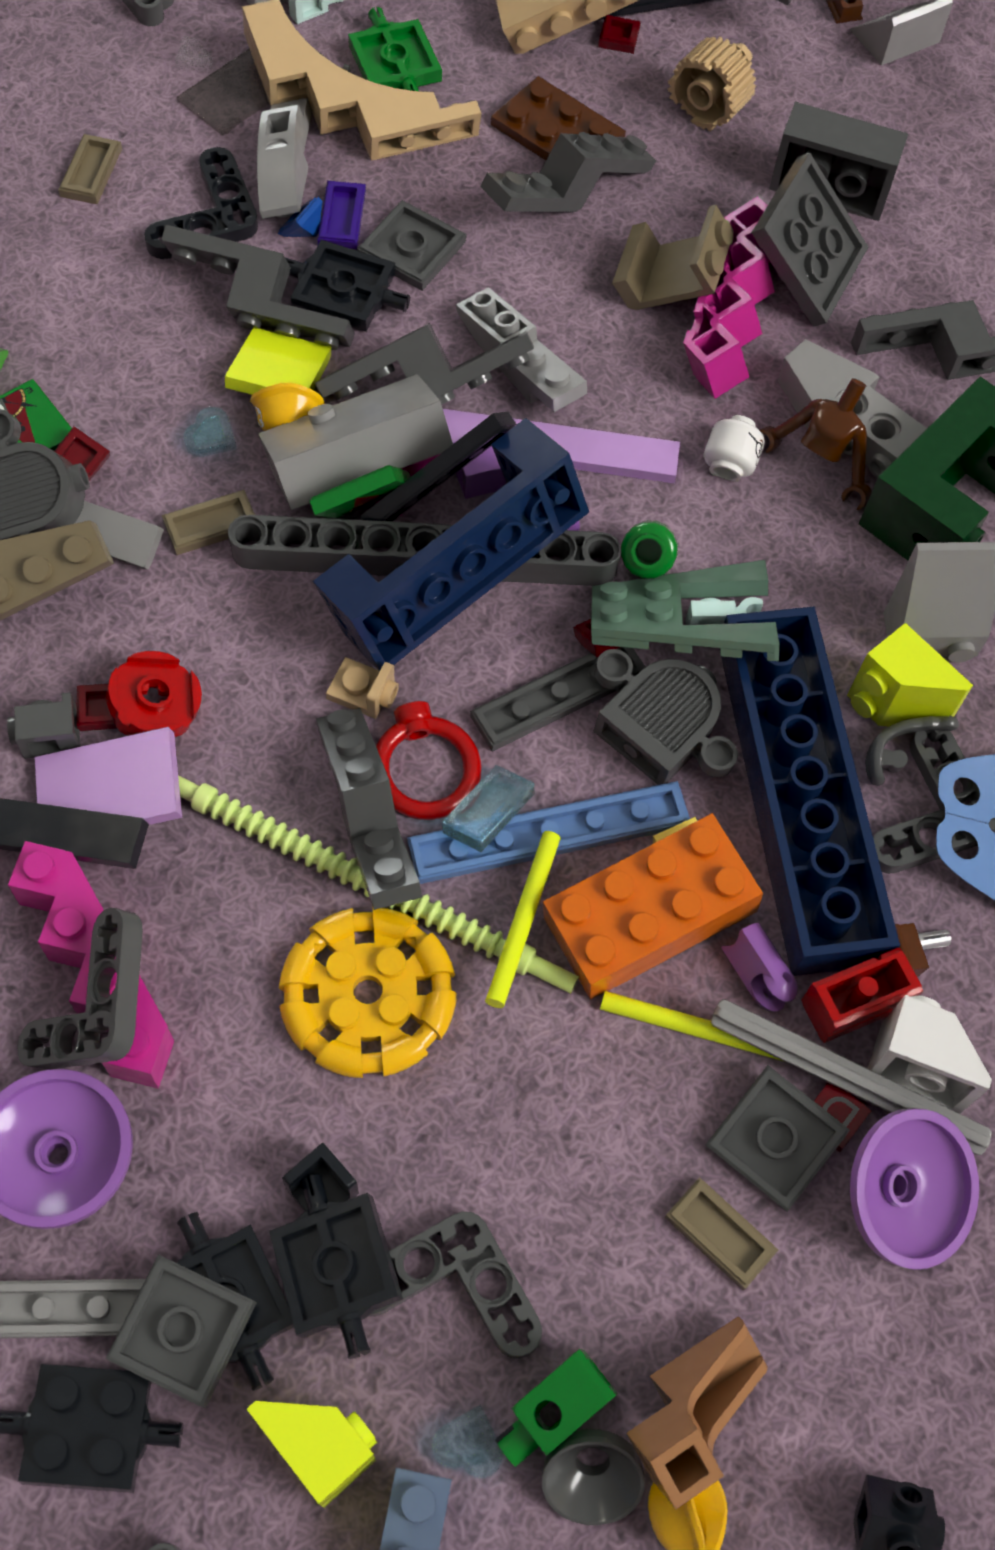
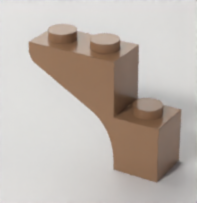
[626,1316,768,1509]

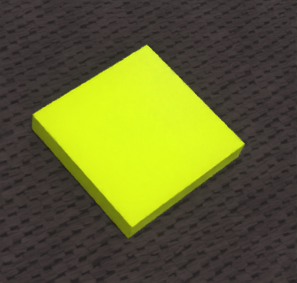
[225,327,331,395]

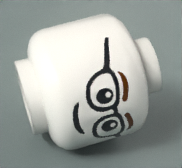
[703,415,765,482]

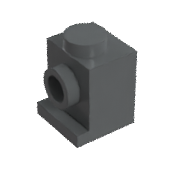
[7,692,80,759]

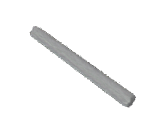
[711,999,992,1155]

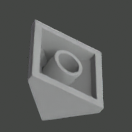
[850,0,953,66]

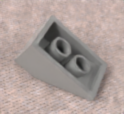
[883,542,995,662]

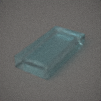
[442,765,535,852]

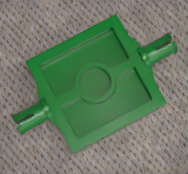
[348,7,442,91]

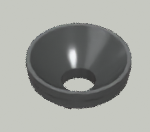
[542,1429,644,1525]

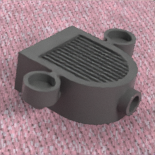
[0,409,90,540]
[593,649,738,785]

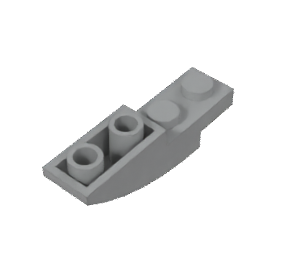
[257,98,312,219]
[456,287,587,412]

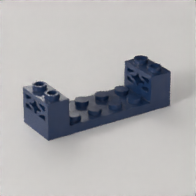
[313,418,589,672]

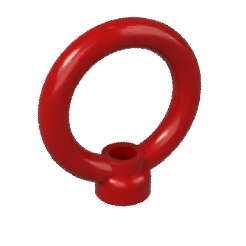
[376,701,482,820]

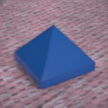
[278,197,323,237]

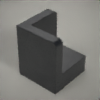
[282,1142,359,1211]

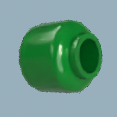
[621,520,678,579]

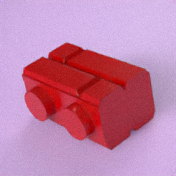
[801,947,923,1043]

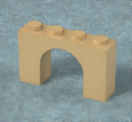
[496,0,639,54]

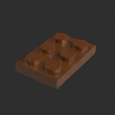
[491,76,626,160]

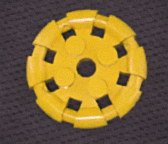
[279,906,457,1078]

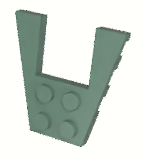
[591,560,779,661]

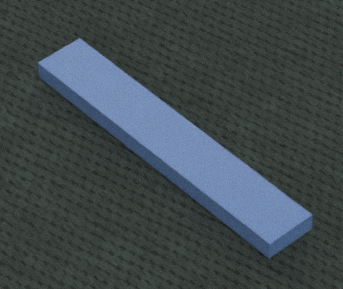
[407,781,690,884]

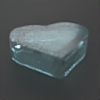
[184,407,237,457]
[432,1405,503,1479]

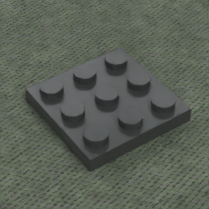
[751,152,868,327]

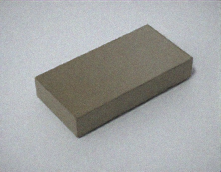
[58,134,122,205]
[162,490,255,555]
[665,1177,779,1291]

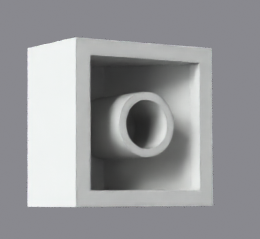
[868,995,992,1114]

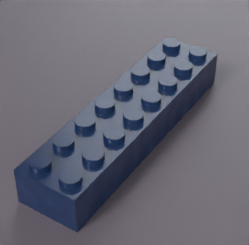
[719,606,900,976]

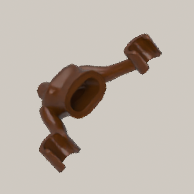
[759,378,872,511]

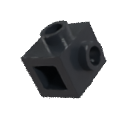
[854,1475,945,1550]

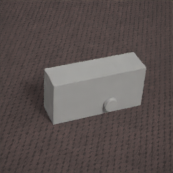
[258,374,453,510]

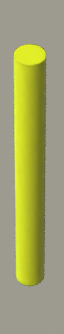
[485,831,561,1008]
[600,991,785,1062]

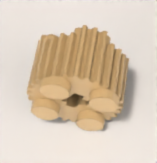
[668,36,756,131]

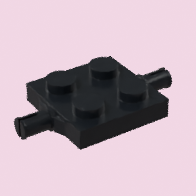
[285,240,410,332]
[269,1174,403,1359]
[177,1212,294,1391]
[0,1364,183,1493]

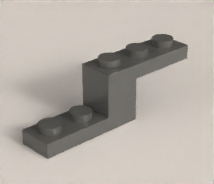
[480,132,656,212]
[162,225,355,350]
[851,300,995,380]
[315,323,534,405]
[316,708,422,910]

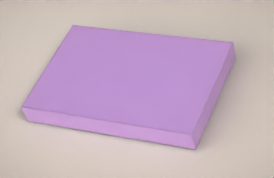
[35,727,182,825]

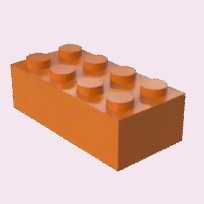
[543,813,763,1000]

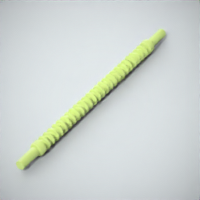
[178,775,579,994]

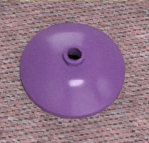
[0,1069,133,1229]
[850,1108,979,1269]

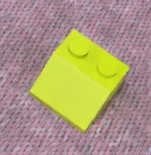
[847,623,973,727]
[246,1401,377,1508]

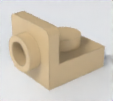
[326,657,399,719]

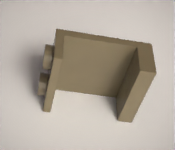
[612,205,733,310]

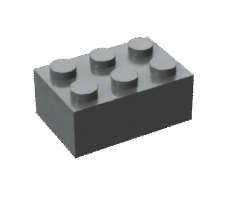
[769,102,908,221]

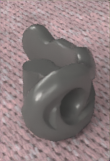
[865,716,959,786]

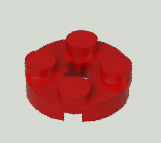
[106,651,202,737]

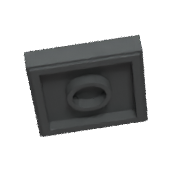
[357,200,467,291]
[705,1065,850,1212]
[105,1255,257,1408]

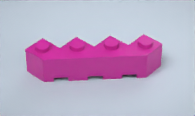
[683,196,775,399]
[8,841,174,1089]

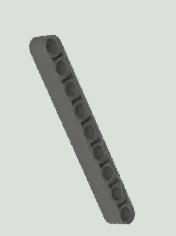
[228,515,621,586]

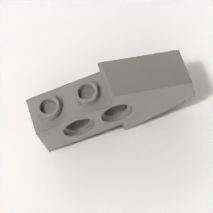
[778,339,927,478]

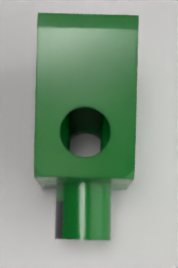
[495,1349,618,1467]

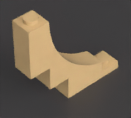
[242,0,481,161]

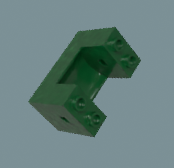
[859,376,995,560]

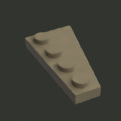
[0,520,114,621]

